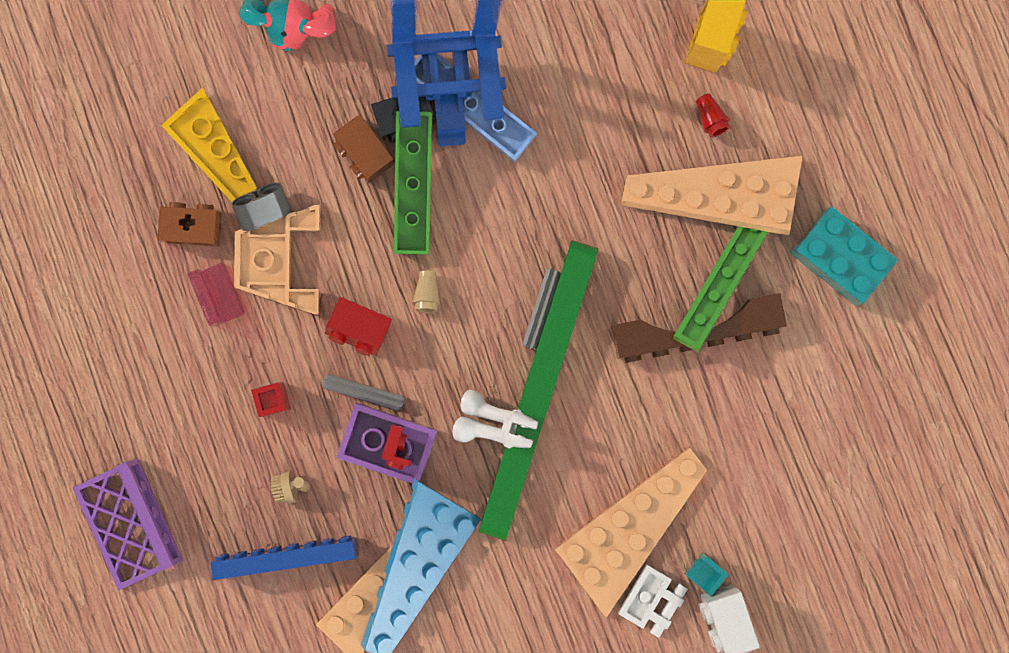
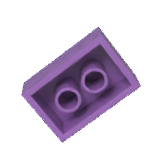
[337,403,438,484]

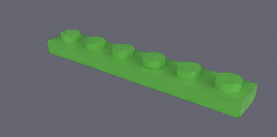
[673,226,768,353]

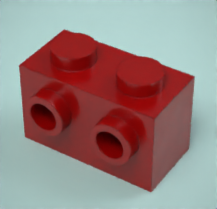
[325,296,392,356]

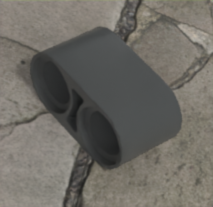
[231,183,291,231]

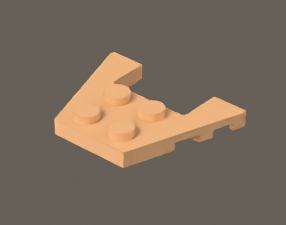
[234,205,321,315]

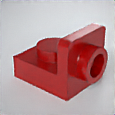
[382,424,412,470]

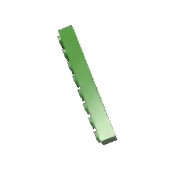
[394,111,432,254]

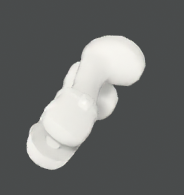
[453,389,538,449]

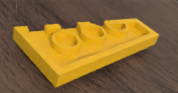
[161,88,258,202]

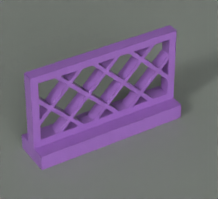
[73,458,183,591]

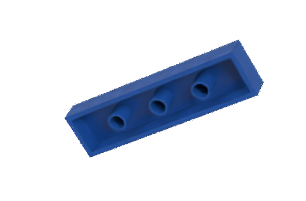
[210,535,359,580]

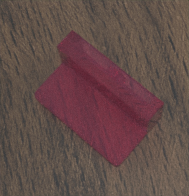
[187,263,244,327]

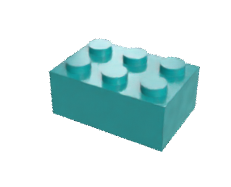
[790,206,898,306]

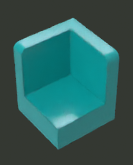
[685,552,729,596]

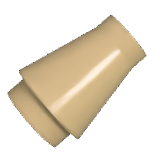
[412,270,440,313]

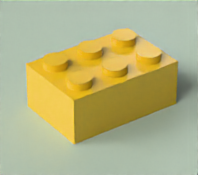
[684,0,748,73]

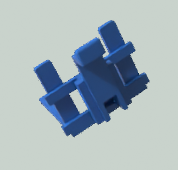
[387,0,506,147]

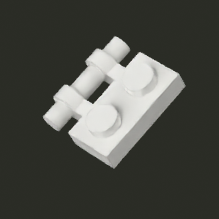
[618,564,688,638]

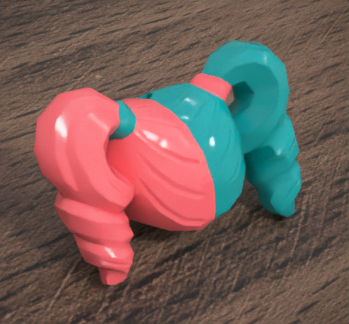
[239,0,336,51]

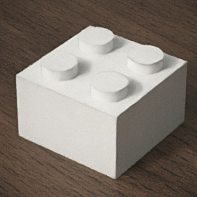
[698,584,760,653]

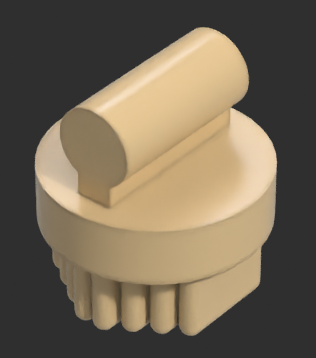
[271,471,310,504]

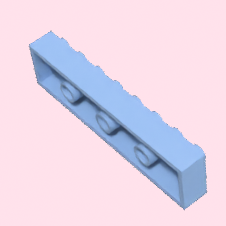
[415,53,537,163]

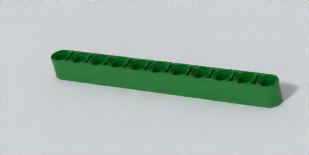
[479,240,599,541]

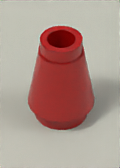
[696,93,730,137]

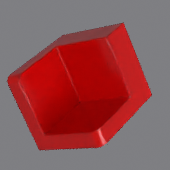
[251,382,291,417]

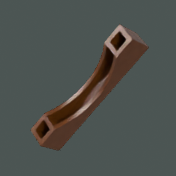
[611,293,787,363]

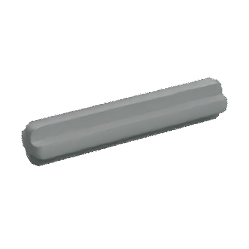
[523,268,561,350]
[323,374,405,411]

